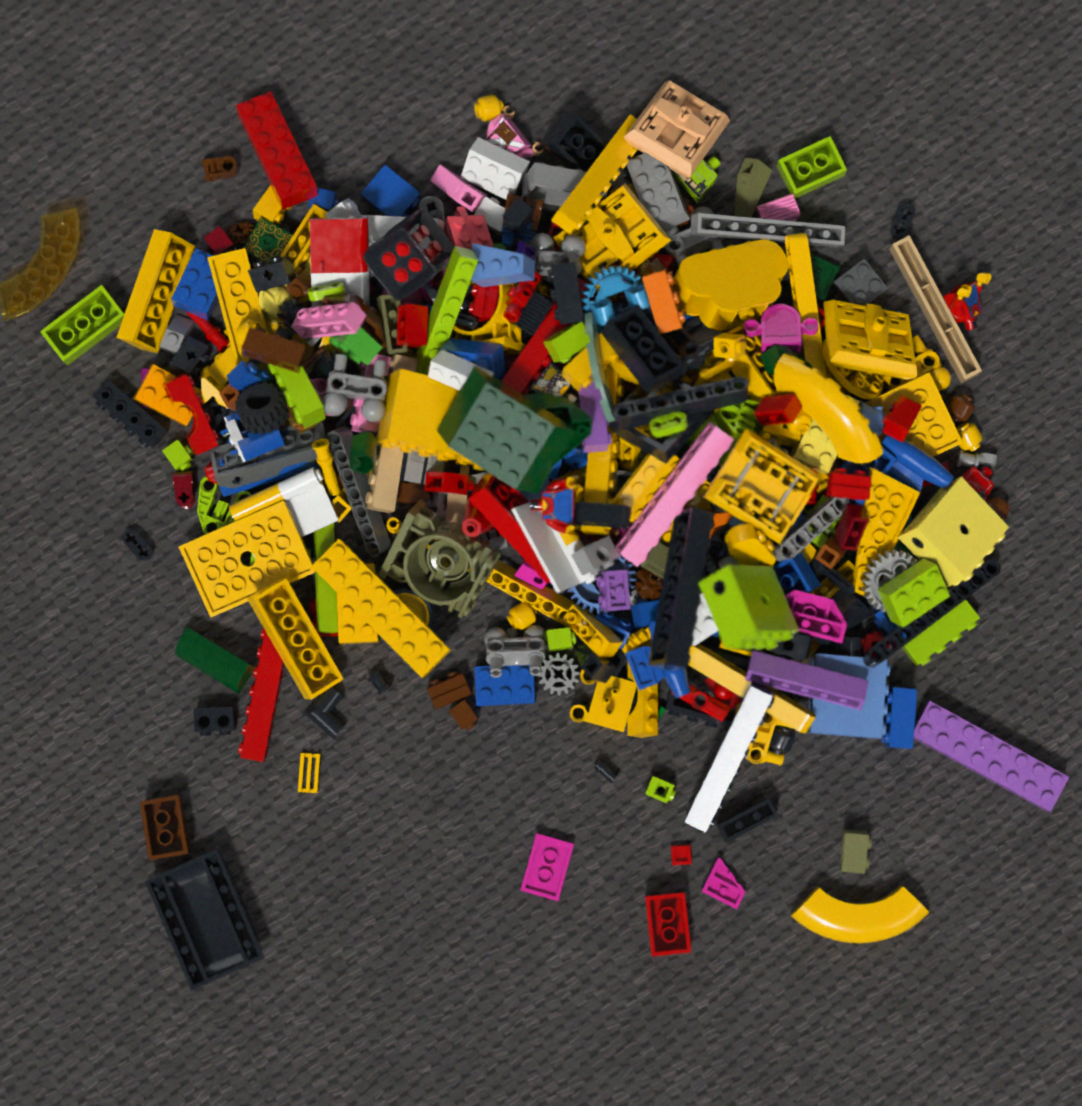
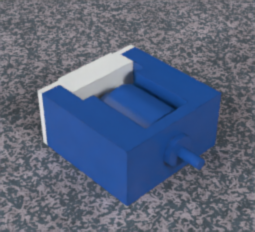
[220,412,286,462]

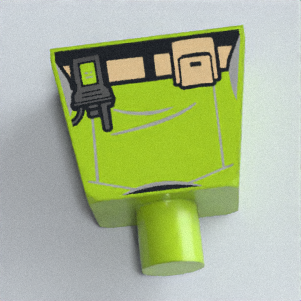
[674,156,721,203]

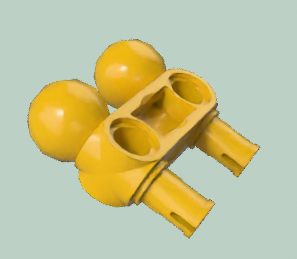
[883,335,951,391]

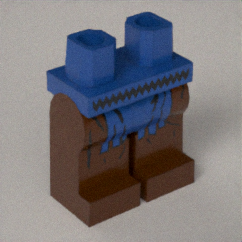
[501,194,544,247]

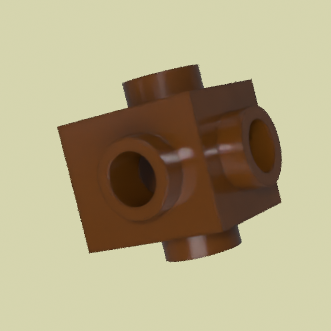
[632,569,663,599]

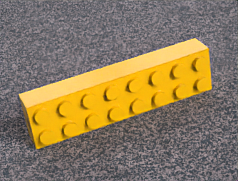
[311,539,452,678]

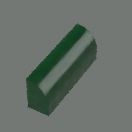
[175,627,255,694]

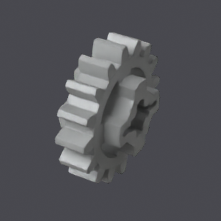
[538,653,580,696]

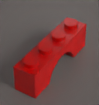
[162,374,219,455]

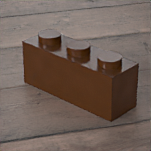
[241,327,307,374]

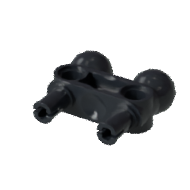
[661,316,716,379]

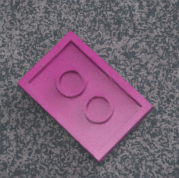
[520,833,574,901]

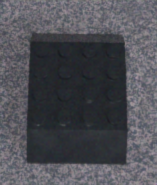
[145,849,264,991]

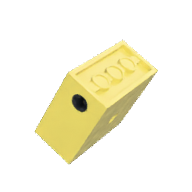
[898,477,1009,588]

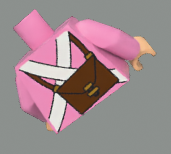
[485,106,544,159]

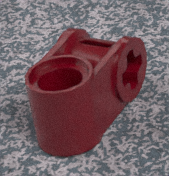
[173,471,195,509]

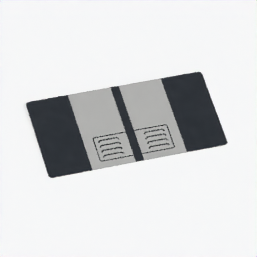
[400,451,461,485]

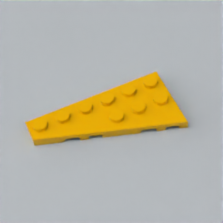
[852,468,920,596]

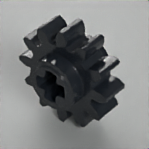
[277,299,303,334]

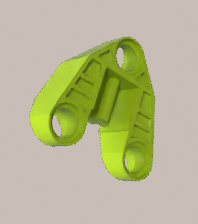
[715,400,764,457]
[197,477,252,534]

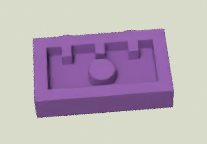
[597,570,630,611]

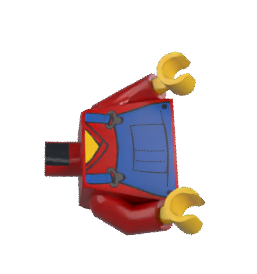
[944,272,992,330]
[530,476,580,537]

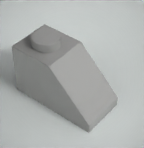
[160,315,194,355]

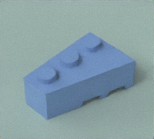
[471,243,535,287]

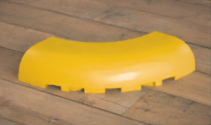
[774,354,883,463]
[790,886,929,943]

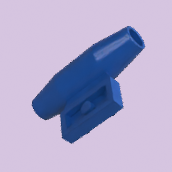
[881,435,954,492]
[625,621,691,698]

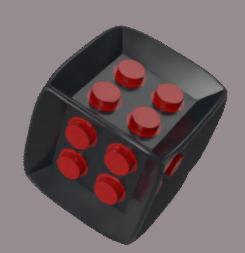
[363,209,454,301]

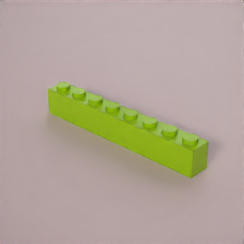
[414,246,478,375]

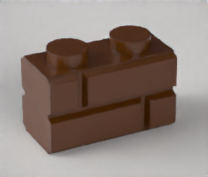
[427,671,472,710]

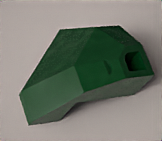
[524,393,592,464]

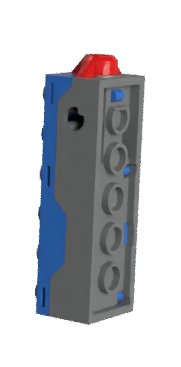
[204,420,335,497]

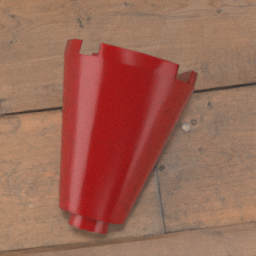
[462,499,495,537]

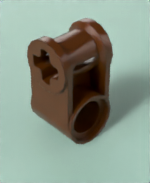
[201,156,240,182]

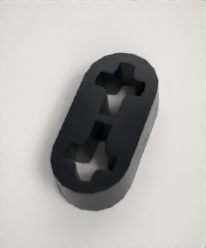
[890,203,915,239]
[122,529,154,561]

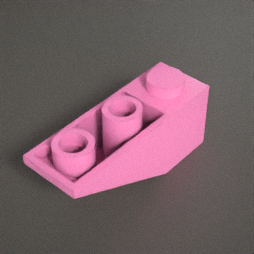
[430,164,488,212]

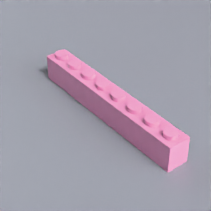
[614,422,734,567]

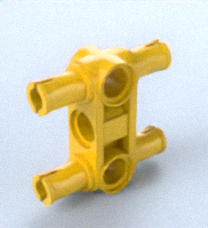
[736,703,793,766]

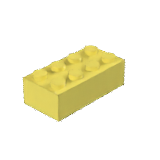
[789,393,860,474]

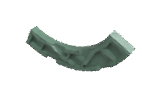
[585,312,615,422]

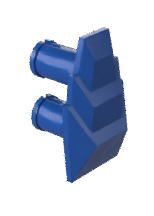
[564,443,588,469]

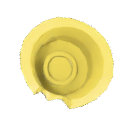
[259,284,295,325]

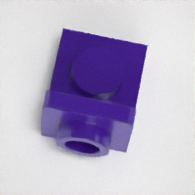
[516,242,537,268]

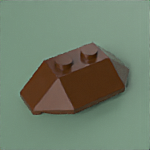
[319,294,386,350]

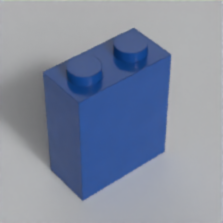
[361,165,421,217]

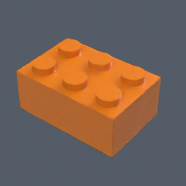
[642,268,686,334]

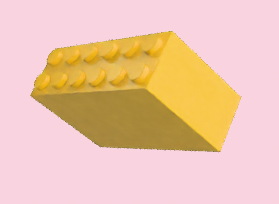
[377,369,484,471]

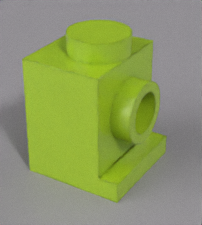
[645,776,676,803]

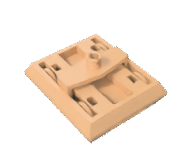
[624,81,730,178]

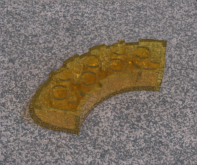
[0,207,80,322]

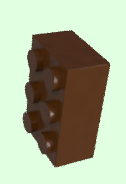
[140,795,191,860]

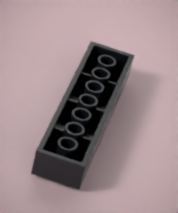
[648,507,714,671]

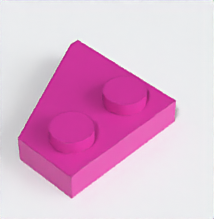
[701,857,745,909]

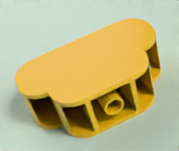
[672,239,789,331]

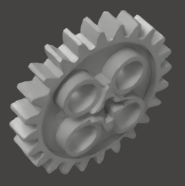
[861,549,918,612]

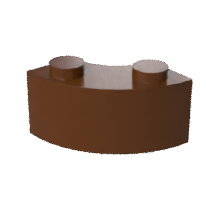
[396,481,431,505]

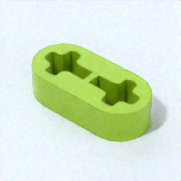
[307,282,346,301]
[649,412,688,437]

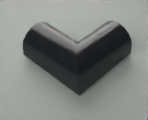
[304,687,346,739]

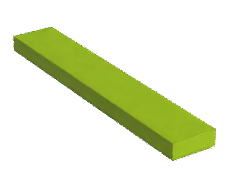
[314,523,338,633]

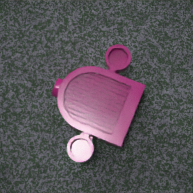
[744,303,818,354]

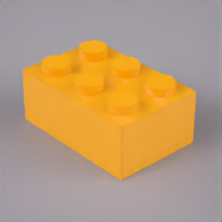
[133,364,202,426]

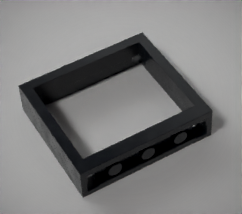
[609,379,714,464]
[665,648,749,731]

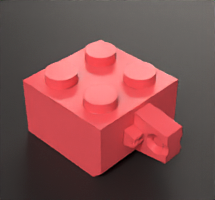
[444,207,494,250]

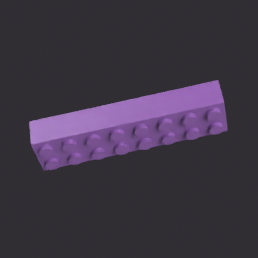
[914,701,1069,812]

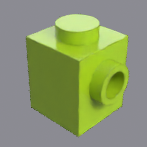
[162,440,194,472]

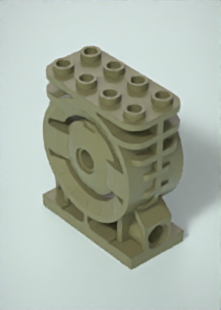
[378,499,502,619]

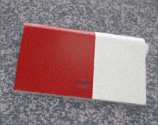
[310,215,370,308]

